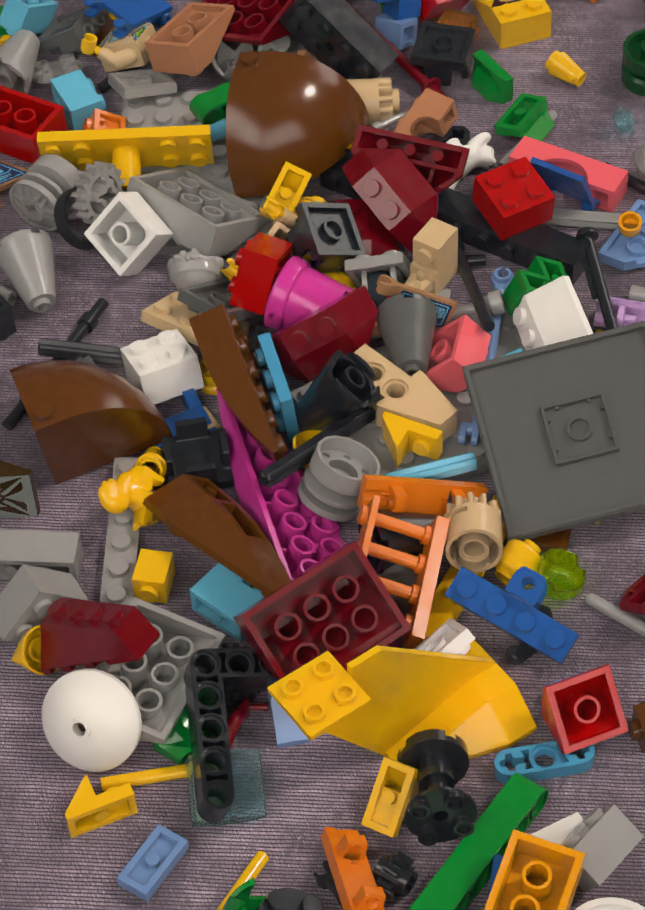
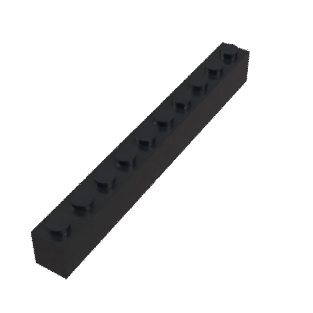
[320,148,584,285]

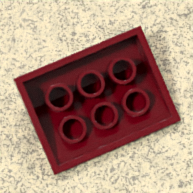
[201,0,295,45]
[233,541,411,681]

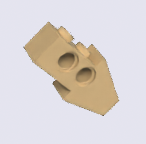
[354,343,458,441]

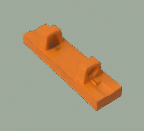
[356,474,488,515]
[320,827,386,910]

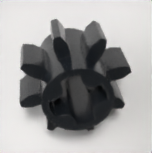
[373,851,418,900]

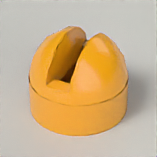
[618,211,642,238]

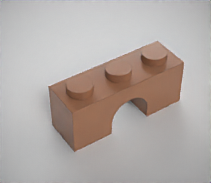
[393,88,459,137]

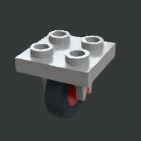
[345,250,411,308]

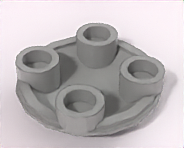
[32,53,83,84]

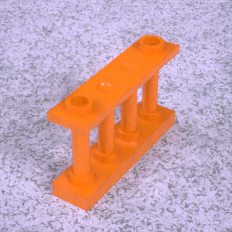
[357,495,450,649]

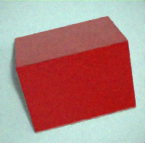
[541,664,629,755]

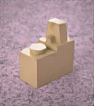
[405,217,458,295]

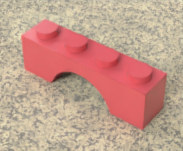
[509,136,629,213]

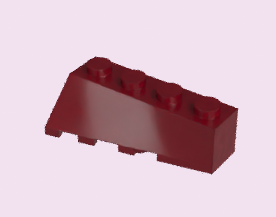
[40,597,160,675]

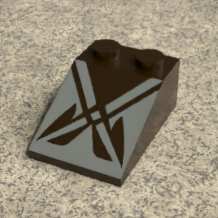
[0,460,41,519]

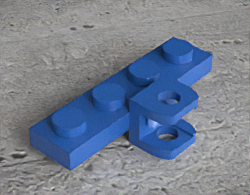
[444,566,579,665]

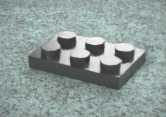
[177,278,263,321]

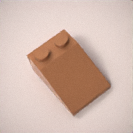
[145,2,235,77]

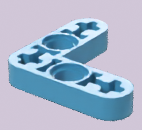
[494,680,595,784]

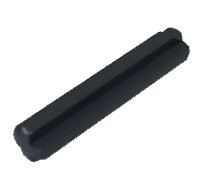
[37,338,124,366]

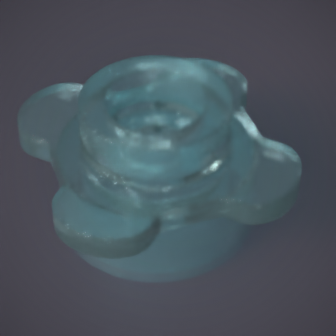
[612,104,636,136]

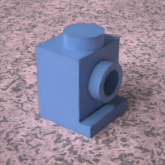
[374,13,418,51]

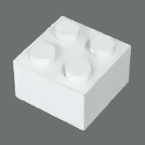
[84,192,173,276]
[120,329,204,405]

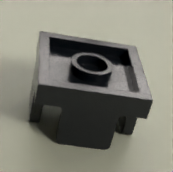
[410,21,476,87]
[287,202,367,273]
[161,417,234,489]

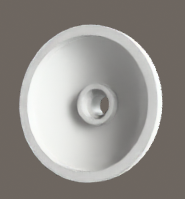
[42,668,142,772]

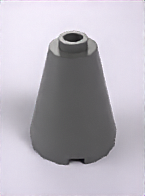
[376,293,437,376]

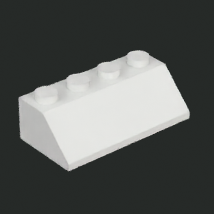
[513,275,593,350]

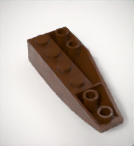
[189,304,288,461]
[143,474,290,597]

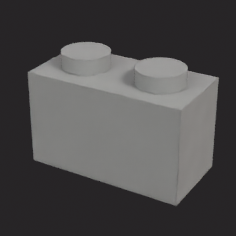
[560,804,644,892]

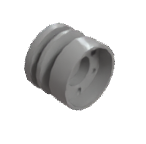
[9,153,81,231]
[297,435,381,522]

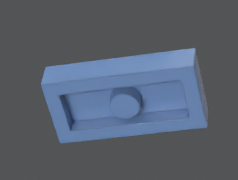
[117,824,189,902]

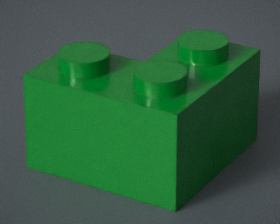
[502,256,567,317]

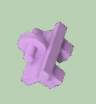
[593,297,645,328]

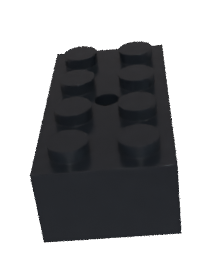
[278,0,399,79]

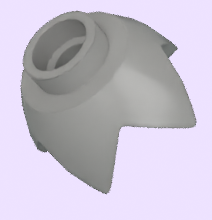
[211,41,253,82]

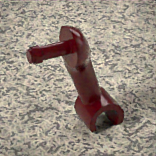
[227,697,269,762]

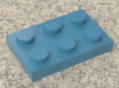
[255,332,299,443]

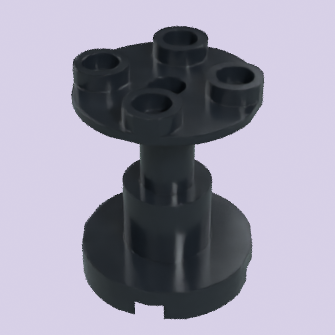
[397,729,478,846]

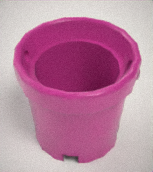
[264,256,355,330]

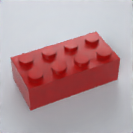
[0,85,67,164]

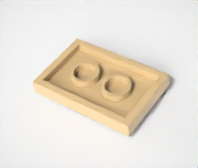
[140,291,250,346]

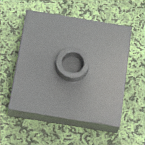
[108,68,178,99]

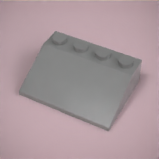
[126,167,270,257]
[78,597,226,744]

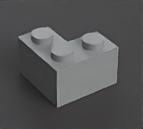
[0,564,89,643]

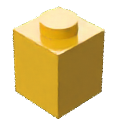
[132,549,176,604]

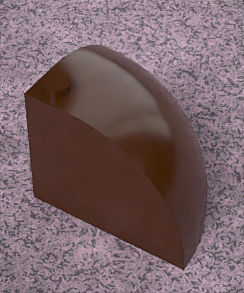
[226,51,369,198]
[9,360,173,485]

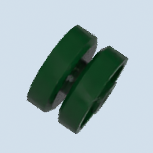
[621,29,645,97]

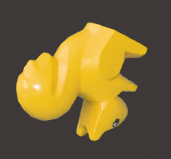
[98,466,164,531]

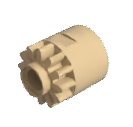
[346,78,400,126]
[444,492,503,573]

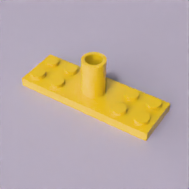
[37,125,215,191]

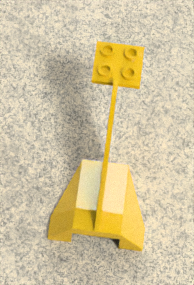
[267,640,537,761]

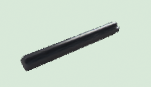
[259,407,376,488]

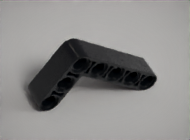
[184,648,277,823]

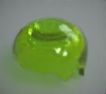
[536,548,586,601]

